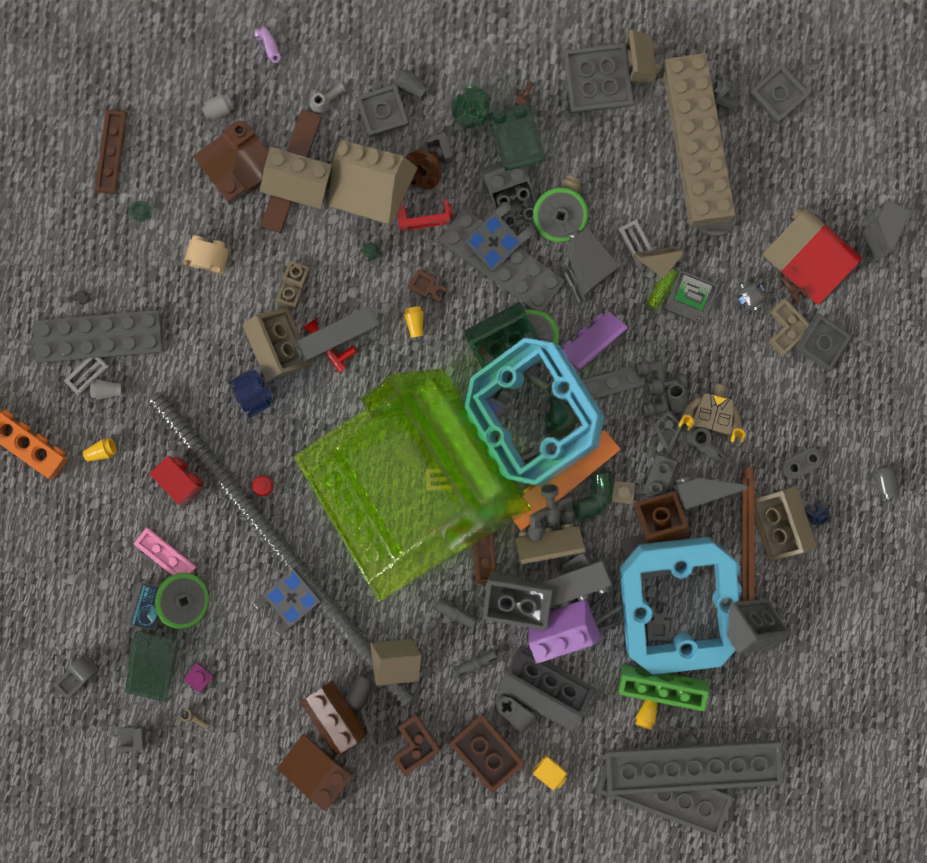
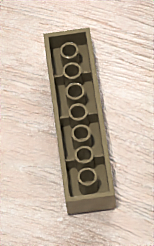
[662,53,735,228]

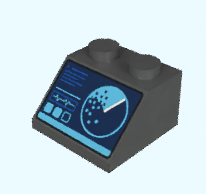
[126,581,164,630]

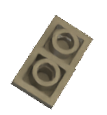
[275,261,310,310]

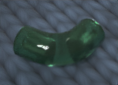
[573,471,613,521]

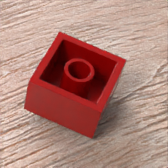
[149,456,204,506]

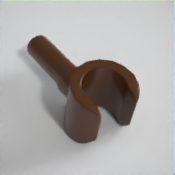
[515,81,534,111]
[780,277,806,302]

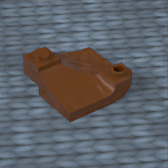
[193,121,268,205]

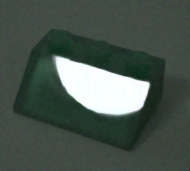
[464,302,540,368]

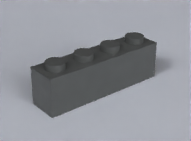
[537,559,616,612]

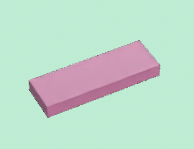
[133,527,197,575]

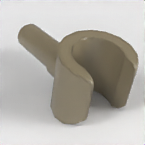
[179,708,209,729]

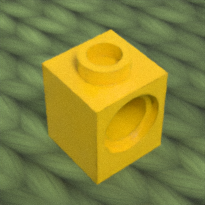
[532,754,567,790]

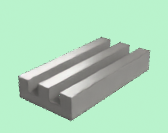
[618,219,653,266]
[64,357,109,396]

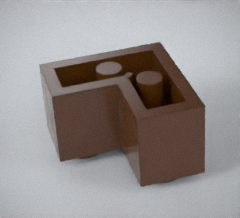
[392,712,441,776]

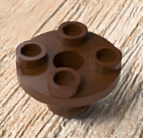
[405,150,442,189]

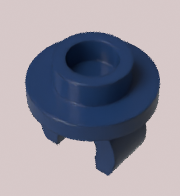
[806,502,830,525]

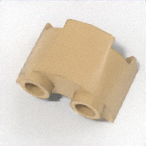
[183,235,229,274]

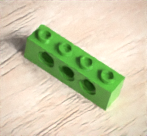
[618,664,709,711]

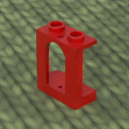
[397,199,454,232]

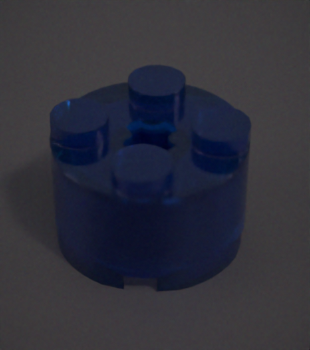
[227,369,273,419]

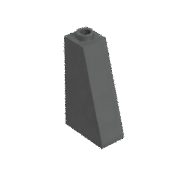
[295,306,380,363]

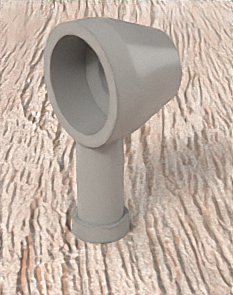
[309,83,346,114]

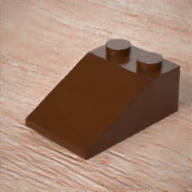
[277,734,354,812]

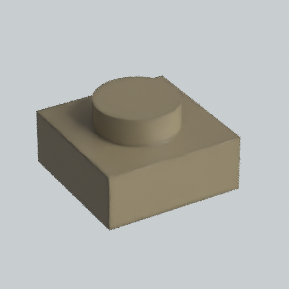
[611,481,635,504]

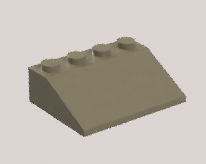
[328,140,418,225]

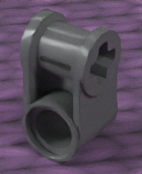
[496,695,536,734]

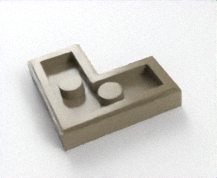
[768,298,810,357]

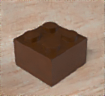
[634,491,690,544]

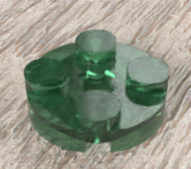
[451,86,491,129]

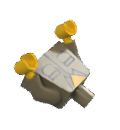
[678,384,745,443]

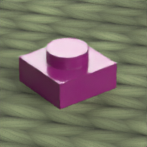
[183,662,214,693]

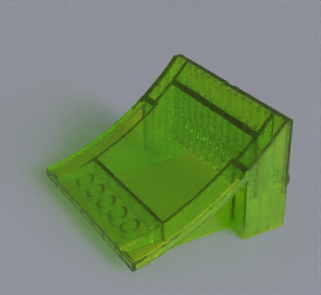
[294,368,531,602]

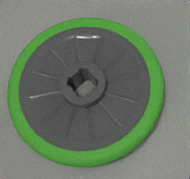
[533,187,588,242]
[505,310,559,364]
[155,573,209,629]

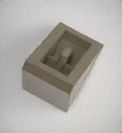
[635,246,682,279]

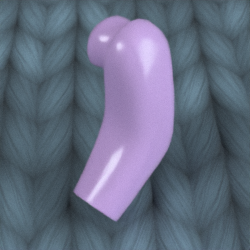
[254,26,281,63]

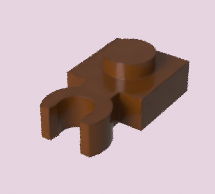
[408,269,447,303]

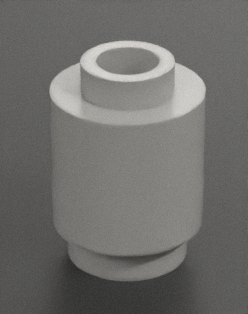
[202,94,234,121]

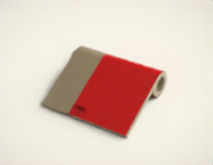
[762,207,863,305]

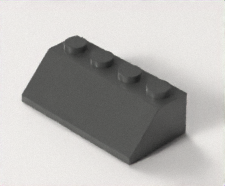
[497,645,595,731]

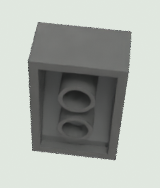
[672,476,748,510]
[482,571,553,631]

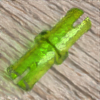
[645,269,679,310]

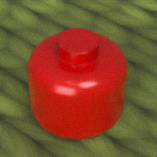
[252,475,274,496]

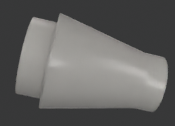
[90,379,121,400]

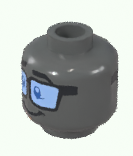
[736,280,768,312]

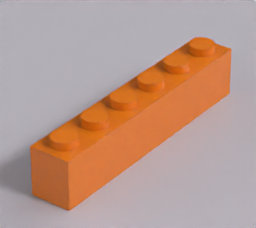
[505,430,621,531]

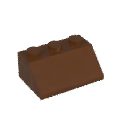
[299,680,368,755]

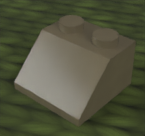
[625,30,659,84]

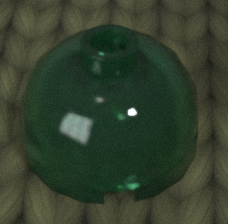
[545,396,580,438]

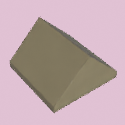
[370,639,422,686]

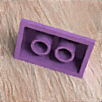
[561,312,628,373]
[529,599,602,664]

